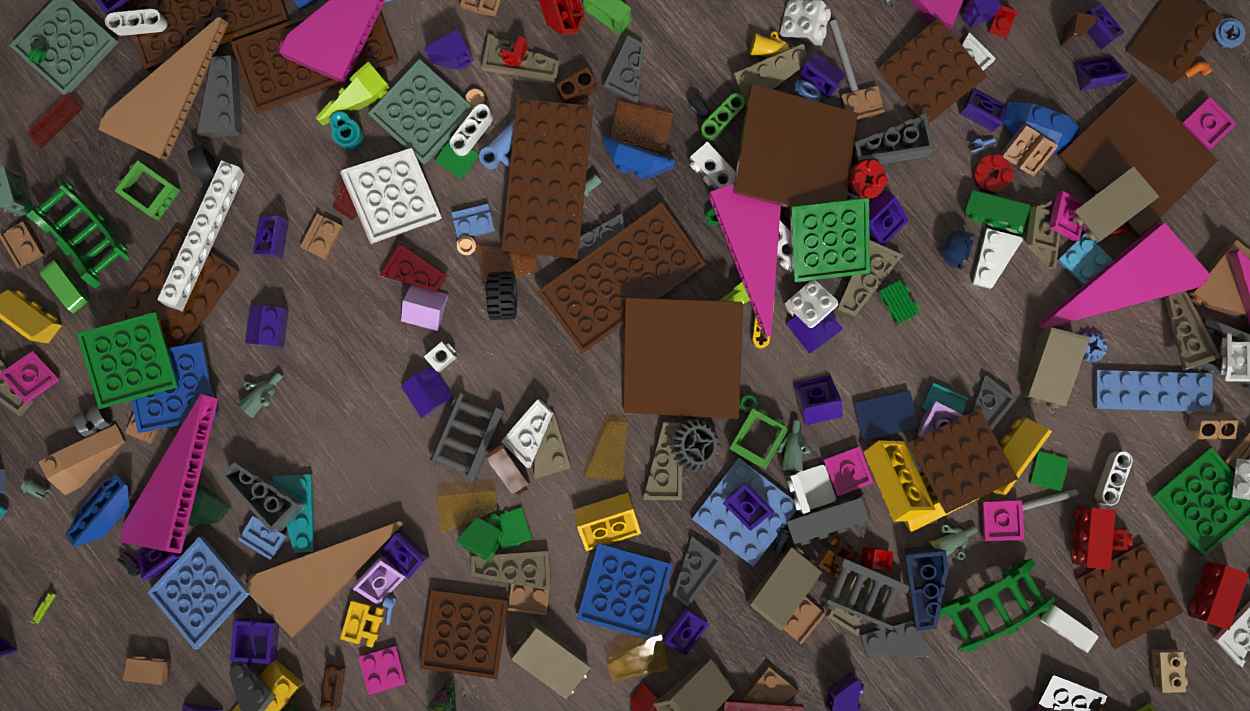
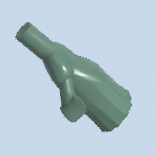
[237,372,283,418]
[776,420,810,472]
[927,525,978,560]

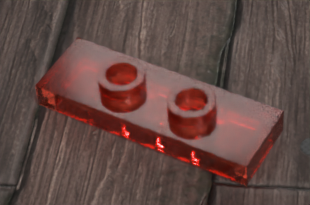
[26,94,83,148]

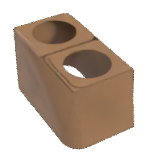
[1188,412,1238,439]
[122,656,171,685]

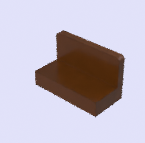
[1061,12,1097,47]

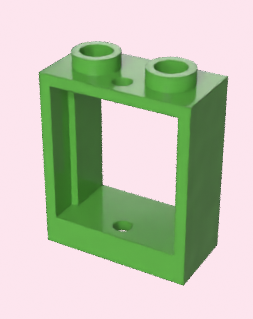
[583,0,631,36]
[115,160,181,221]
[730,408,788,470]

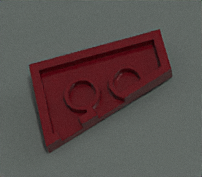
[380,244,448,292]

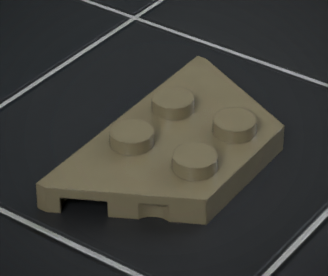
[1026,198,1060,270]

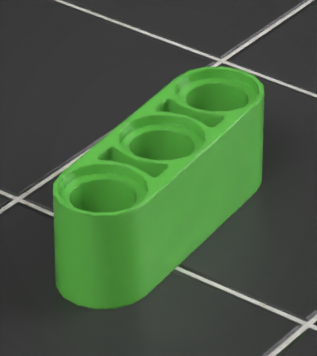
[700,93,745,142]
[39,259,90,313]

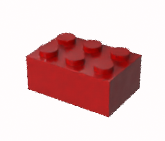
[1071,506,1116,570]
[1189,562,1249,630]

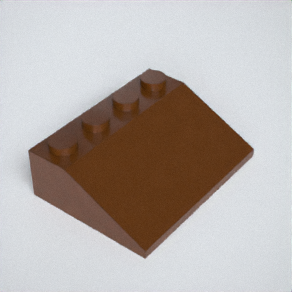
[1126,0,1225,83]

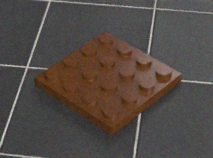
[878,18,987,124]
[908,408,1018,514]
[1075,542,1183,649]
[420,589,509,679]

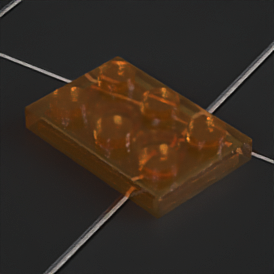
[610,101,674,152]

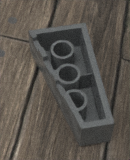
[197,55,242,139]
[852,113,934,165]
[221,462,307,532]
[787,493,871,545]

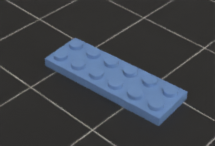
[1094,370,1213,412]

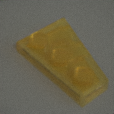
[585,421,627,481]
[438,491,498,535]
[607,632,669,682]

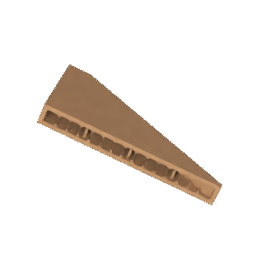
[98,17,229,161]
[1187,240,1250,318]
[245,520,406,637]

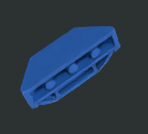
[1003,102,1080,155]
[602,135,675,180]
[65,474,129,547]

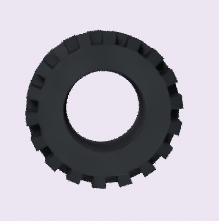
[486,271,517,320]

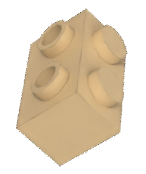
[1152,649,1188,693]

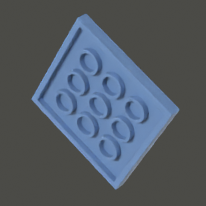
[692,458,796,567]
[148,537,251,650]

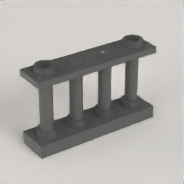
[1191,318,1250,391]
[429,393,505,482]
[819,555,910,631]

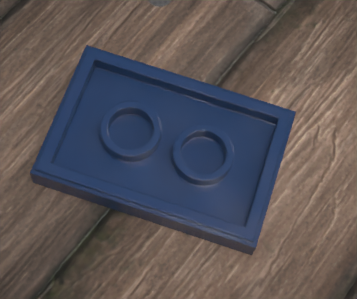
[853,390,919,441]

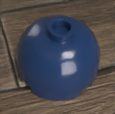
[939,231,974,270]

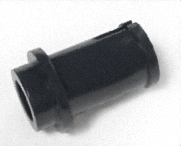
[688,94,711,119]
[772,528,792,554]
[117,552,140,577]

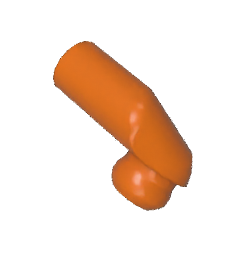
[1184,62,1212,79]

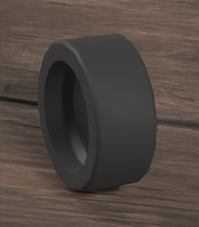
[187,145,217,183]

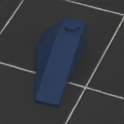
[904,546,949,631]

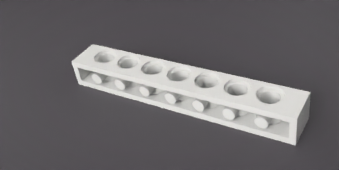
[690,142,793,272]
[157,160,245,312]

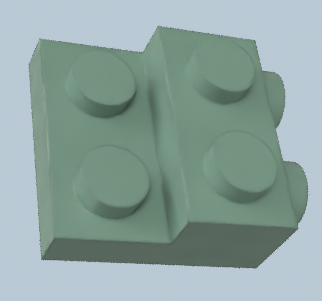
[0,166,31,216]

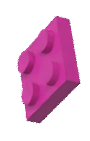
[1182,97,1237,150]
[1049,191,1084,241]
[0,351,59,404]
[823,446,874,496]
[981,500,1024,541]
[358,645,407,695]

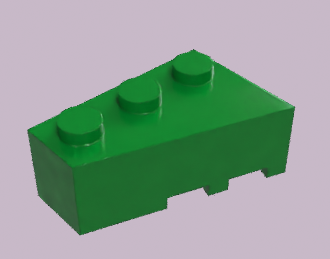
[965,190,1030,237]

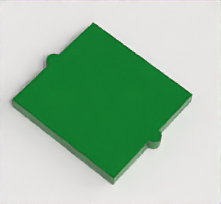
[435,138,479,180]
[1029,451,1069,492]
[496,507,533,550]

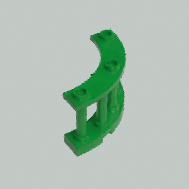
[24,177,131,289]
[939,558,1055,652]

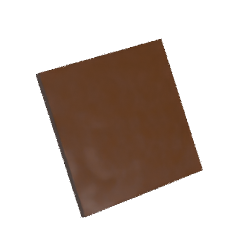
[1058,80,1218,238]
[733,84,858,208]
[624,297,743,419]

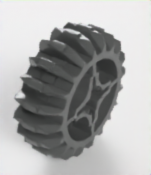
[669,419,721,472]

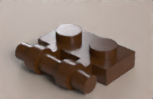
[814,536,858,578]

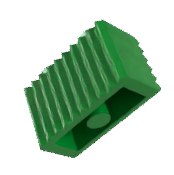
[877,280,919,325]

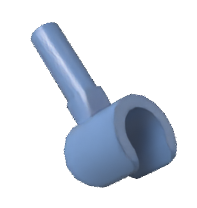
[969,137,996,153]
[382,596,396,625]

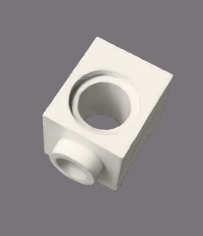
[424,342,457,372]

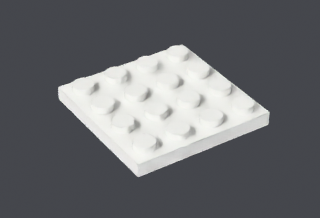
[340,148,442,244]

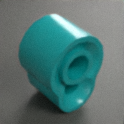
[329,112,364,151]

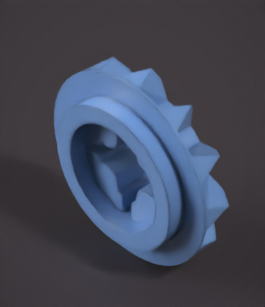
[1214,18,1246,49]
[793,80,821,102]
[1082,331,1108,362]

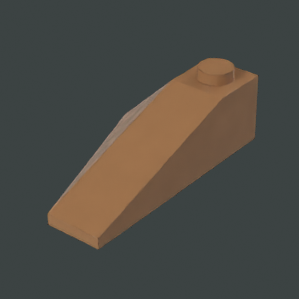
[39,424,126,495]

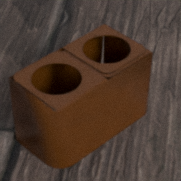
[556,67,597,104]

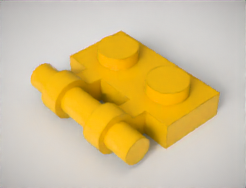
[340,600,384,647]

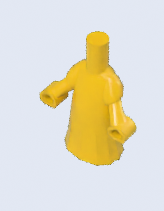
[750,32,789,57]

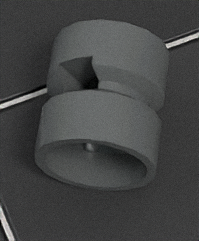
[73,404,113,437]

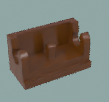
[320,665,346,711]

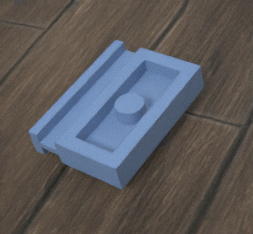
[452,204,495,240]
[238,515,287,560]

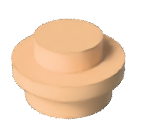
[457,236,476,255]

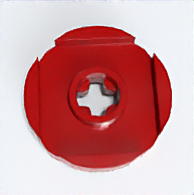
[973,154,1014,193]
[849,160,888,199]

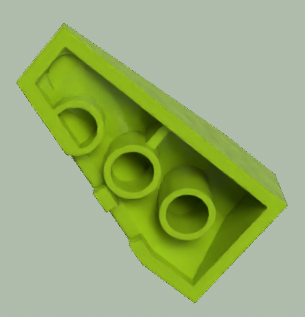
[316,62,391,125]

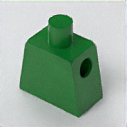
[456,513,503,563]

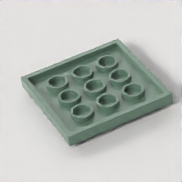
[9,0,119,97]
[368,59,474,165]

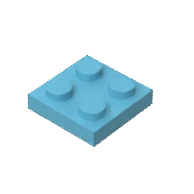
[1057,233,1113,286]

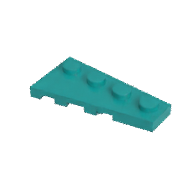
[272,474,315,553]

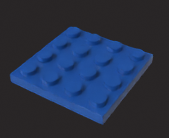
[131,342,218,433]
[577,543,673,640]

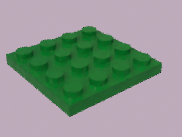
[790,196,870,282]
[77,312,179,409]
[1151,447,1250,557]

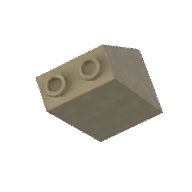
[1072,167,1159,243]
[1022,327,1090,409]
[746,546,822,631]
[507,616,591,699]
[653,659,734,711]

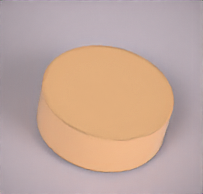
[466,89,485,108]

